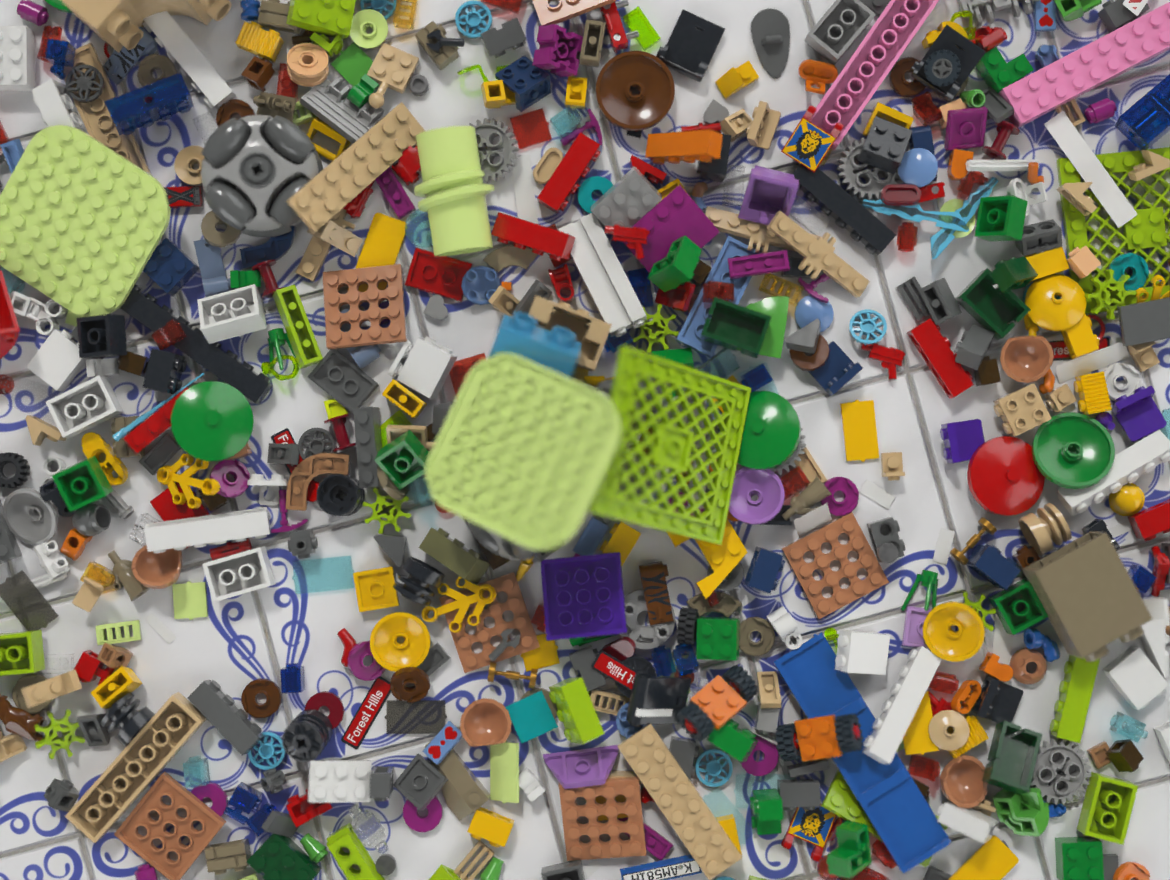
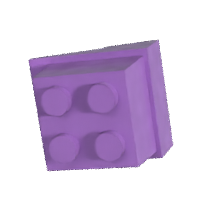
[738,165,799,225]

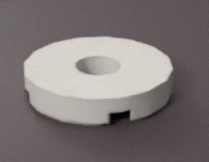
[1104,362,1141,401]

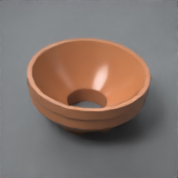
[1010,648,1047,684]

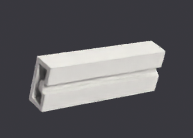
[558,213,647,337]

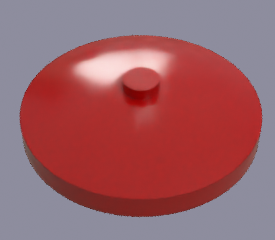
[967,436,1045,516]

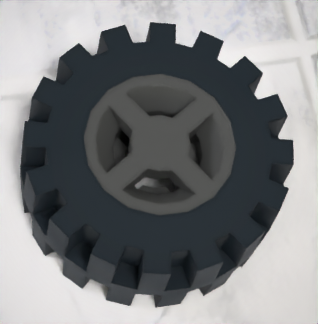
[924,50,961,87]

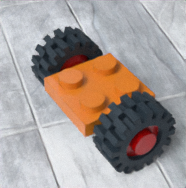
[677,665,758,742]
[776,713,863,762]

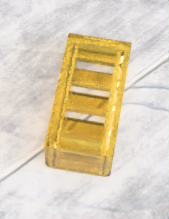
[393,0,418,30]
[758,273,804,307]

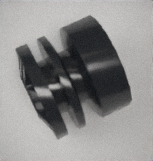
[317,474,365,516]
[393,556,446,606]
[100,692,155,747]
[282,709,333,762]

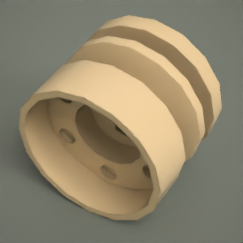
[1018,503,1072,555]

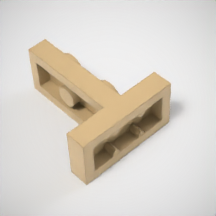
[307,220,363,257]
[21,670,82,708]

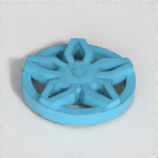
[455,1,492,38]
[248,732,286,770]
[695,749,733,787]

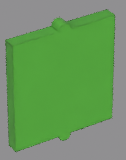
[331,42,373,86]

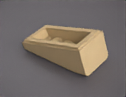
[590,688,630,716]

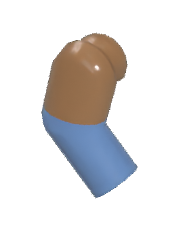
[691,182,708,210]

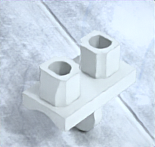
[33,539,71,579]

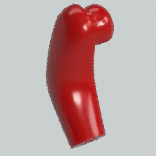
[337,628,357,667]

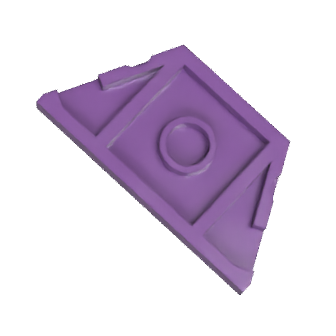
[543,745,619,789]

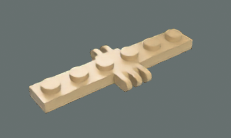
[295,200,356,282]
[705,206,819,253]
[767,211,870,298]

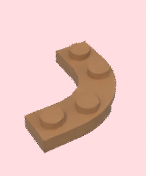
[286,452,350,511]

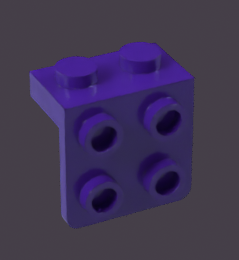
[1112,385,1167,442]
[940,419,985,463]

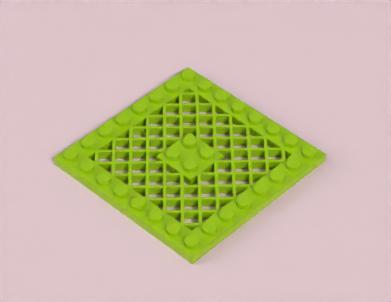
[1056,147,1170,314]
[587,346,751,545]

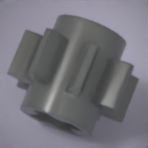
[260,768,286,794]

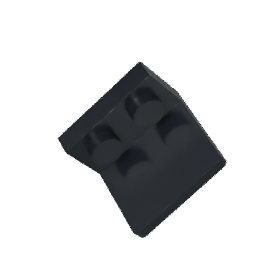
[972,675,1024,723]

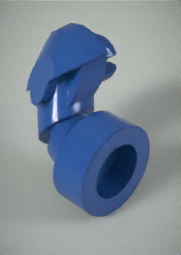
[1023,629,1060,662]

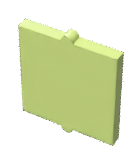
[172,581,208,620]

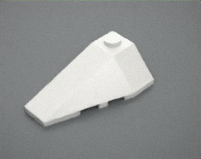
[1140,596,1170,678]

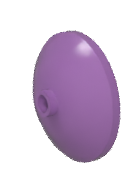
[728,467,785,525]

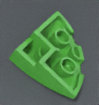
[737,296,789,358]

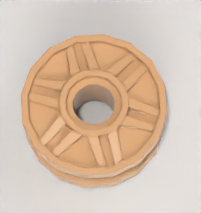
[287,43,329,87]

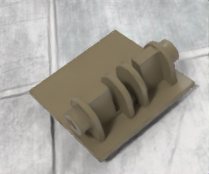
[253,91,297,121]

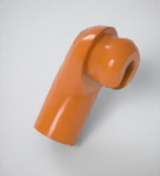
[1027,162,1044,185]
[1039,368,1055,394]

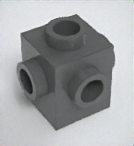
[288,529,318,559]
[44,778,79,812]

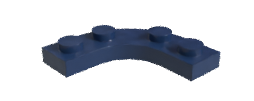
[240,203,296,270]

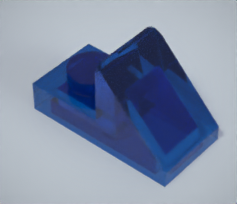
[628,268,654,308]

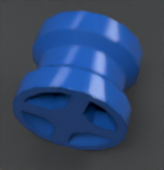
[240,0,260,21]

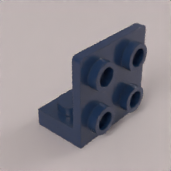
[495,56,551,112]
[808,341,863,396]

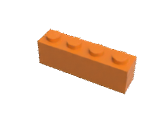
[645,130,723,165]

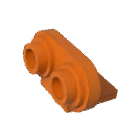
[799,59,838,94]

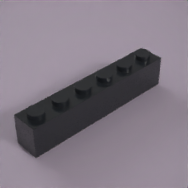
[792,164,896,256]

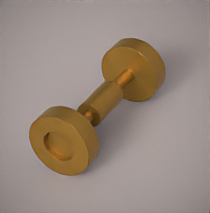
[950,517,997,565]
[487,662,538,689]

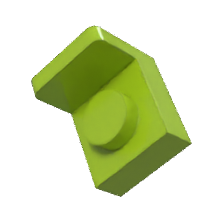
[310,32,343,58]

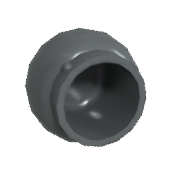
[72,503,111,536]

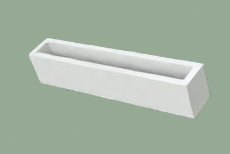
[142,11,236,110]
[1057,429,1170,516]
[144,507,271,553]
[863,646,942,765]

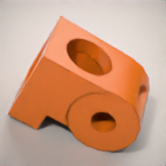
[947,149,974,181]
[60,528,93,560]
[979,652,1013,682]

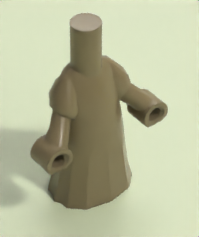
[782,476,832,521]
[108,551,150,601]

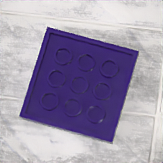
[540,552,628,641]

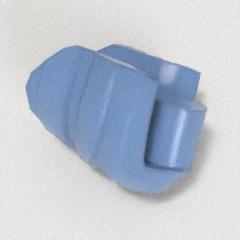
[1035,45,1059,67]

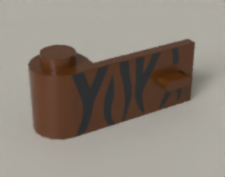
[639,561,674,625]

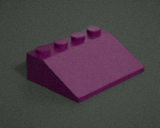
[623,185,720,273]

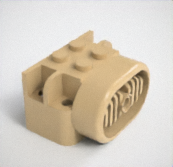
[528,296,612,371]

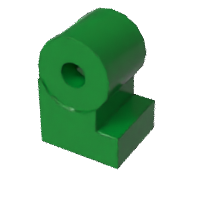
[347,74,379,109]
[230,270,262,290]

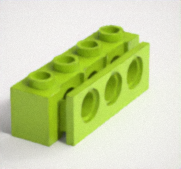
[326,822,385,880]

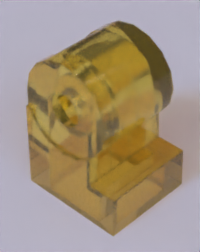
[80,561,115,588]

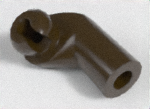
[292,29,314,46]

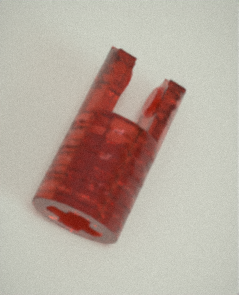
[37,26,62,63]

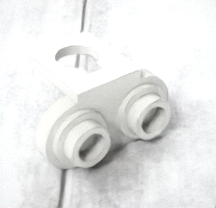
[1007,178,1047,216]
[379,340,413,377]
[247,474,287,505]

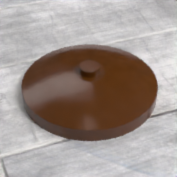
[596,51,675,131]

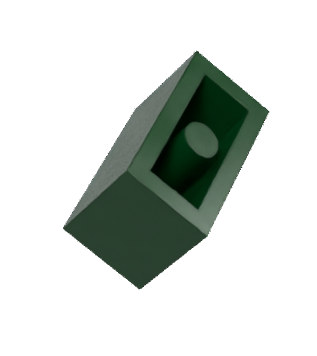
[990,256,1038,293]

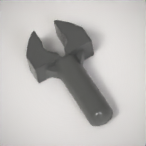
[489,628,520,661]

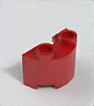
[967,26,1007,52]
[392,143,421,186]
[654,282,696,312]
[286,788,332,828]

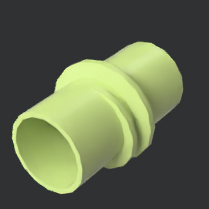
[414,126,494,257]

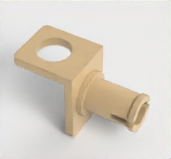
[72,576,104,612]

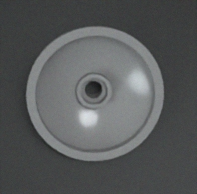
[3,488,58,545]

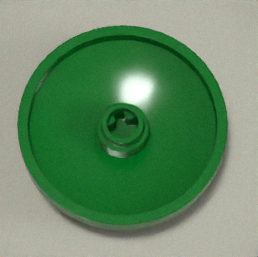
[171,381,254,462]
[723,391,801,470]
[1032,412,1115,489]

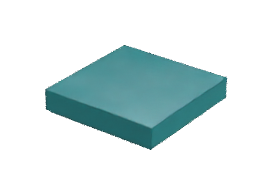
[505,690,558,743]

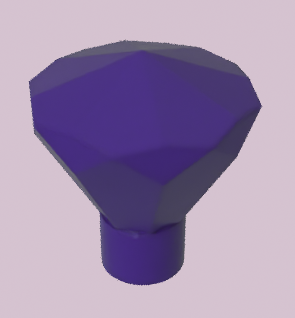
[1095,412,1115,430]

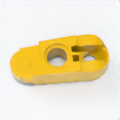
[81,432,128,485]

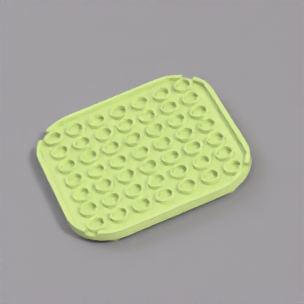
[0,125,171,317]
[425,353,621,550]

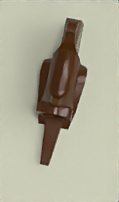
[0,695,45,741]

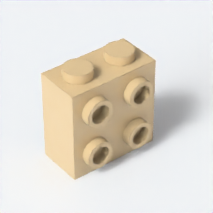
[993,383,1052,437]

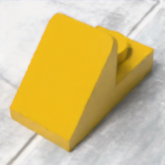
[715,61,759,99]
[565,76,588,109]

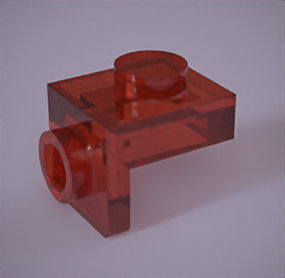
[911,92,942,126]
[957,171,988,199]
[908,754,941,782]

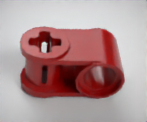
[548,264,575,304]

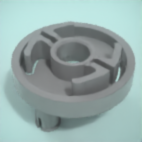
[620,589,675,649]

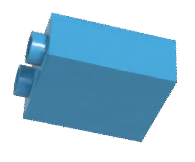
[488,312,581,378]

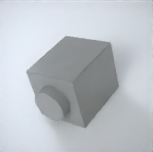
[754,703,780,735]

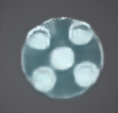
[405,210,433,248]

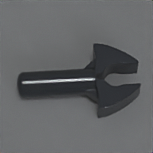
[426,30,465,54]

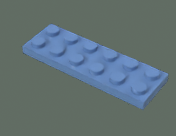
[675,236,762,358]

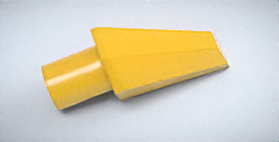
[1024,314,1039,336]
[583,376,614,387]
[516,556,535,582]

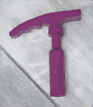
[560,108,602,146]
[797,273,830,303]
[271,490,308,533]

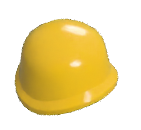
[1109,483,1145,516]

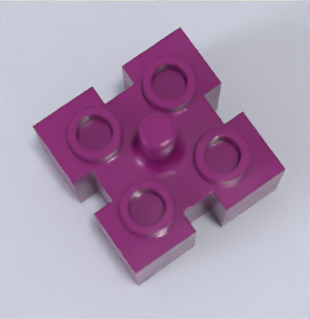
[532,24,583,77]

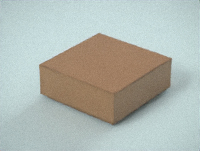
[1087,741,1111,769]

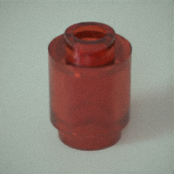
[896,222,918,252]
[928,671,959,694]
[872,839,897,869]

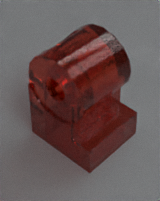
[703,281,734,303]
[151,319,187,350]

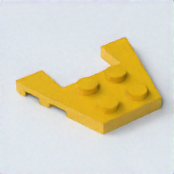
[666,518,748,599]

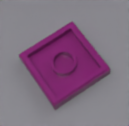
[944,107,988,151]

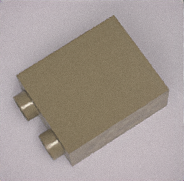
[1022,531,1153,662]

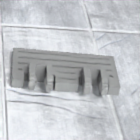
[958,0,1041,27]
[300,77,384,144]

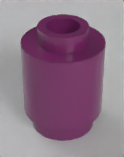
[17,0,49,26]
[1084,98,1117,124]
[134,863,158,880]

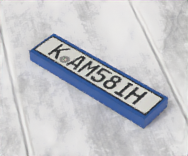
[620,854,702,880]

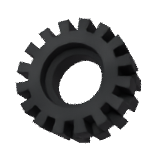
[0,452,30,488]
[677,607,698,645]

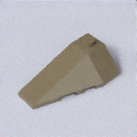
[425,741,490,821]

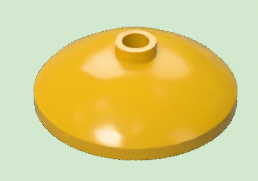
[1025,274,1087,331]
[923,602,985,662]
[370,612,430,672]

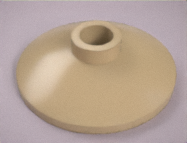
[174,146,205,185]
[928,710,970,751]

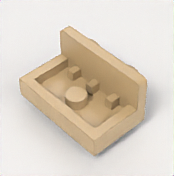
[746,101,781,150]

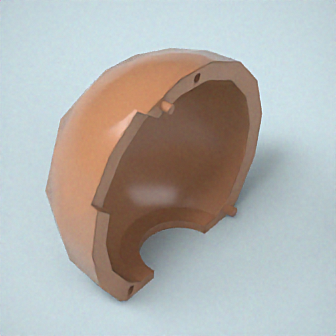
[1000,336,1054,383]
[131,545,182,589]
[460,698,512,747]
[940,755,988,808]

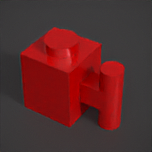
[74,650,115,686]

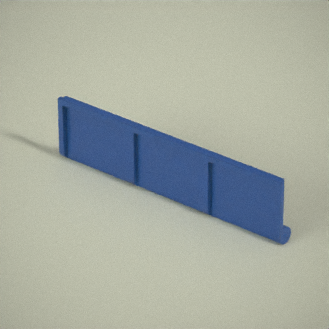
[774,632,951,874]

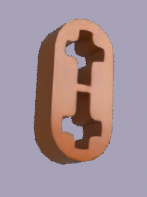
[951,680,982,714]

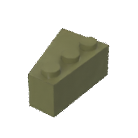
[419,528,490,584]

